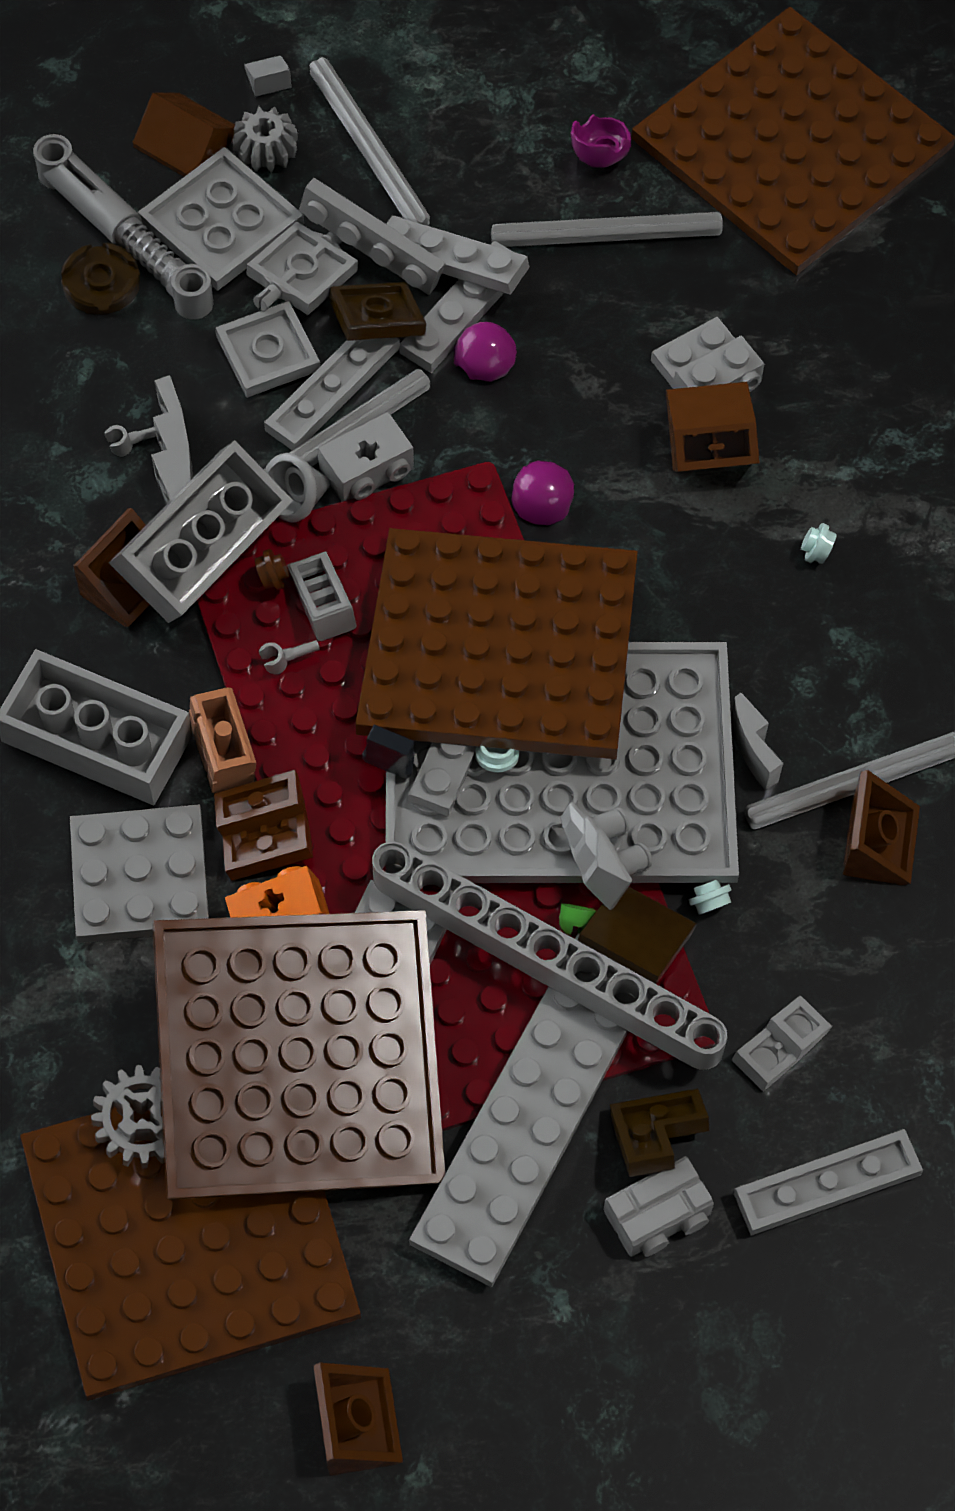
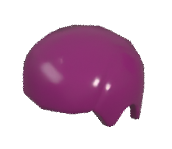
[571,115,631,168]
[454,322,517,382]
[511,460,575,525]

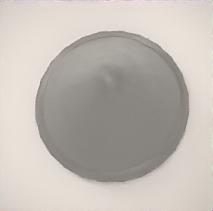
[264,453,330,523]

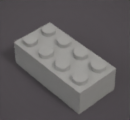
[109,440,293,623]
[0,649,193,806]

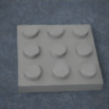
[138,147,304,291]
[70,804,209,943]

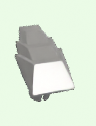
[560,802,652,910]

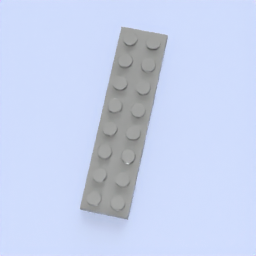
[409,933,636,1287]

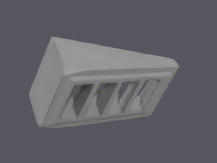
[287,551,357,641]

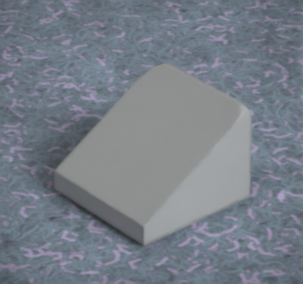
[244,55,292,97]

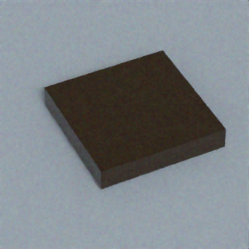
[329,282,426,341]
[578,887,696,985]

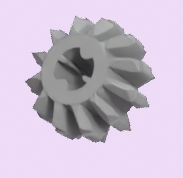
[232,106,298,173]

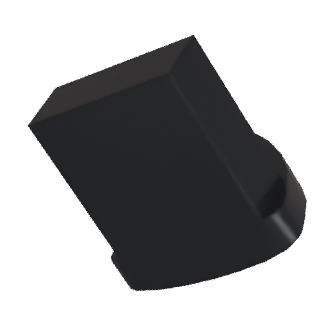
[362,725,414,778]

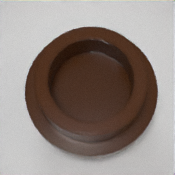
[255,549,289,590]

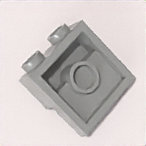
[651,316,764,392]

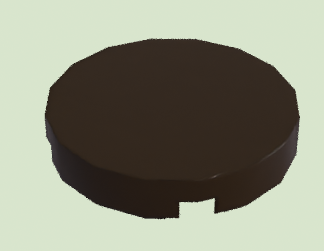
[61,243,141,315]

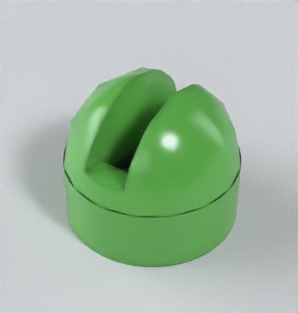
[559,904,596,936]

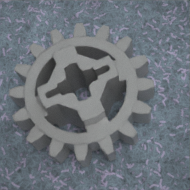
[91,1065,165,1168]

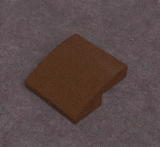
[214,770,313,881]

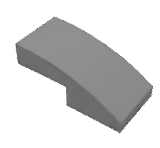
[731,693,783,791]
[732,995,832,1092]

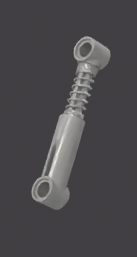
[33,134,214,320]

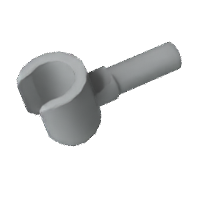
[105,425,156,457]
[259,640,320,674]

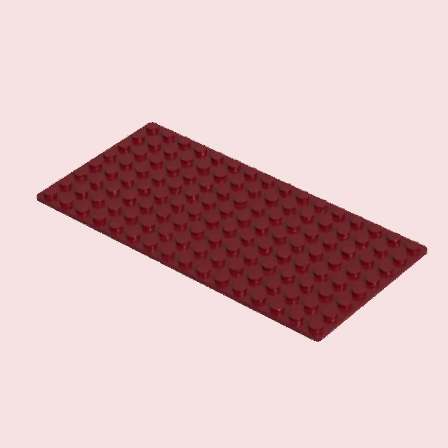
[197,462,715,1132]

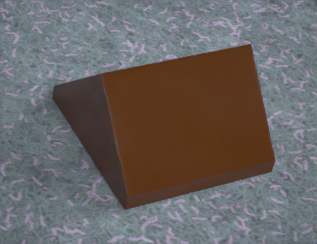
[133,93,235,177]
[73,508,150,627]
[843,770,920,885]
[313,1362,403,1476]

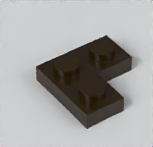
[610,1088,710,1177]

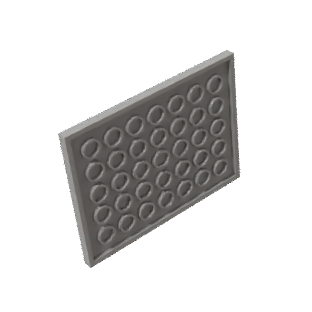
[385,642,739,883]

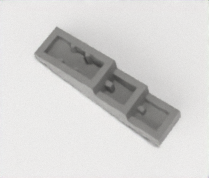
[151,375,193,504]

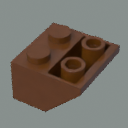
[666,382,760,471]

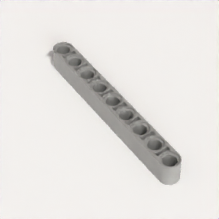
[372,841,727,1070]

